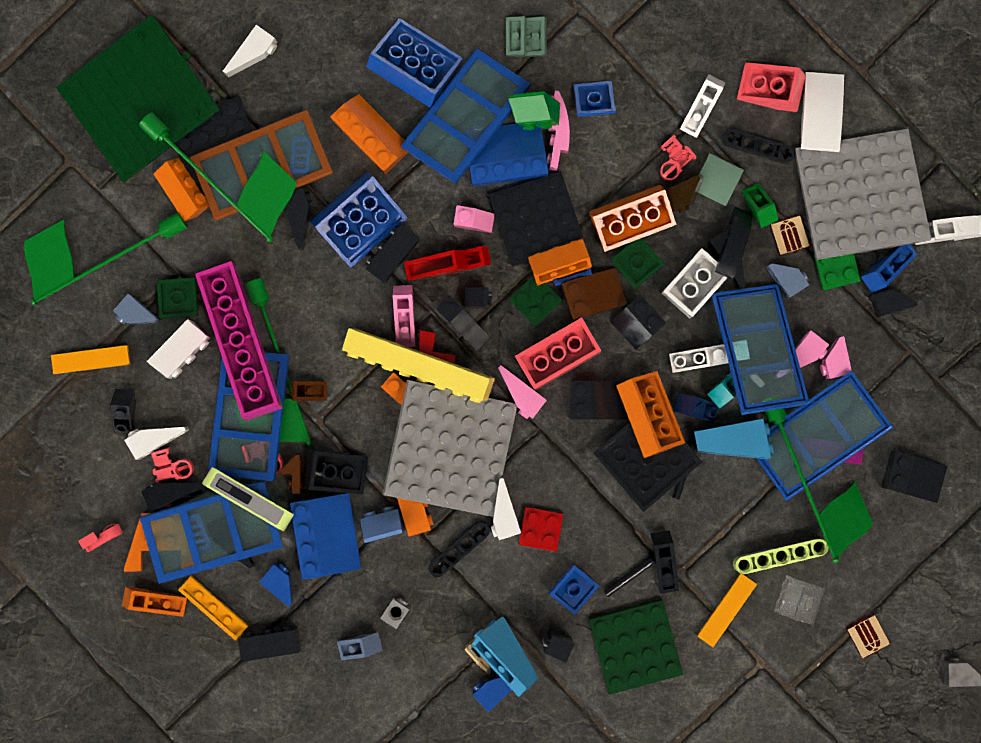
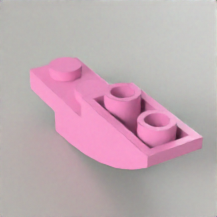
[547,91,570,171]

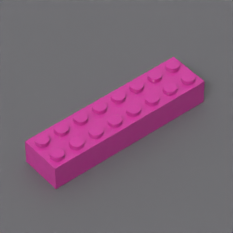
[195,261,283,421]

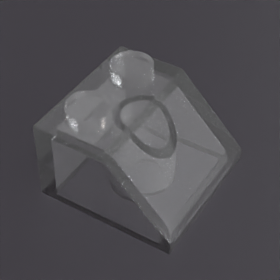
[774,575,825,625]

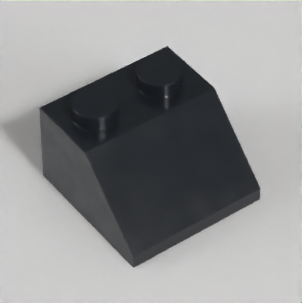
[611,295,666,350]

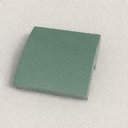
[506,16,547,57]
[698,153,744,206]

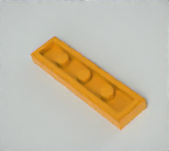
[51,345,131,374]
[697,573,757,647]
[178,575,249,641]

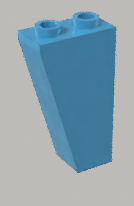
[694,419,774,459]
[471,616,538,697]

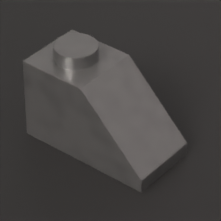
[943,657,981,687]

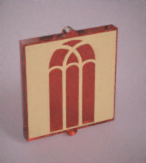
[770,215,810,256]
[846,614,890,659]

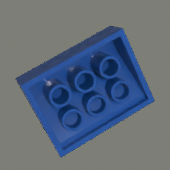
[366,18,463,107]
[464,123,548,188]
[310,171,408,268]
[290,493,361,580]

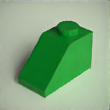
[742,183,779,228]

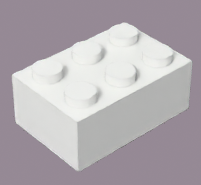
[661,249,727,319]

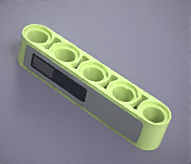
[202,467,294,531]
[733,538,828,574]

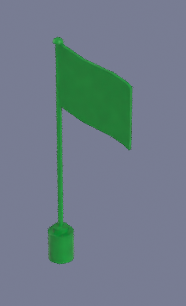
[139,112,297,242]
[24,212,188,305]
[233,278,313,446]
[761,394,873,563]

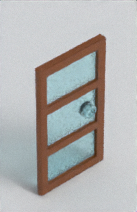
[190,110,333,221]

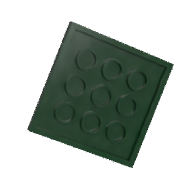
[588,599,683,695]

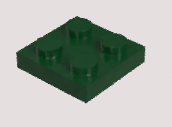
[610,238,664,289]
[509,276,563,327]
[157,278,199,319]

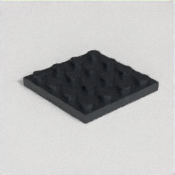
[176,96,261,191]
[489,171,585,267]
[593,422,702,512]

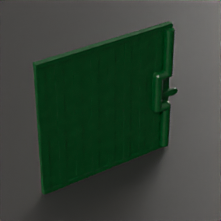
[56,14,220,183]

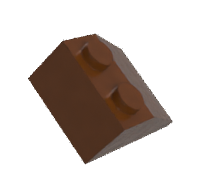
[561,268,627,321]

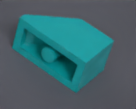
[707,368,750,408]

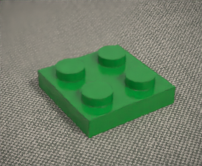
[813,253,861,291]

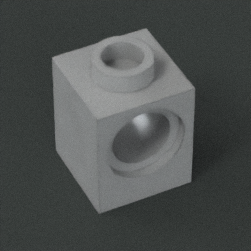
[380,597,410,629]

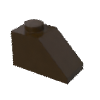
[665,175,704,214]

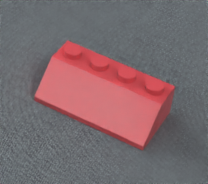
[515,317,601,391]

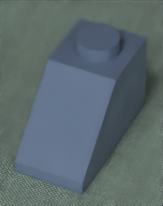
[766,263,809,299]
[113,294,160,325]
[337,632,383,660]

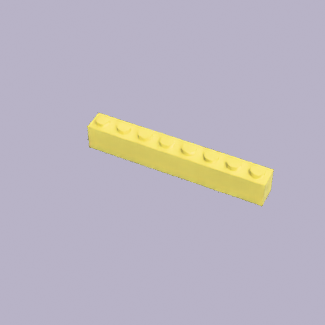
[342,328,495,403]

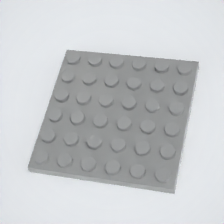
[794,129,931,260]
[382,380,517,517]

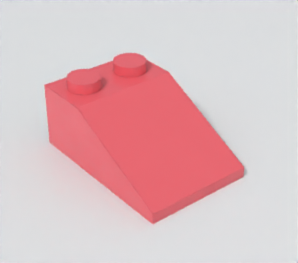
[737,62,806,112]

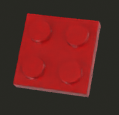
[519,507,563,552]

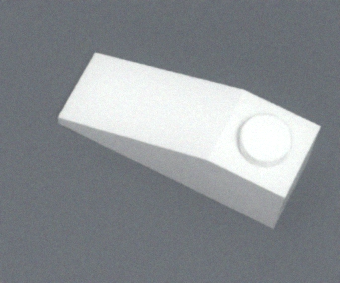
[223,25,277,77]
[680,74,725,138]
[124,427,189,460]
[491,478,521,540]

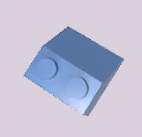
[360,506,404,543]

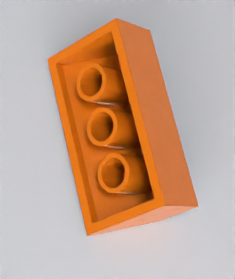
[330,94,408,175]
[589,185,676,252]
[616,371,685,458]

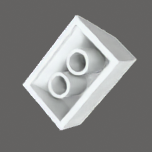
[147,319,211,379]

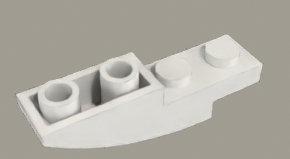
[915,215,981,245]
[669,340,750,373]

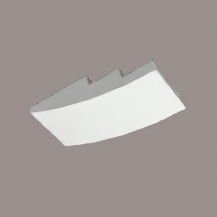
[801,72,844,152]

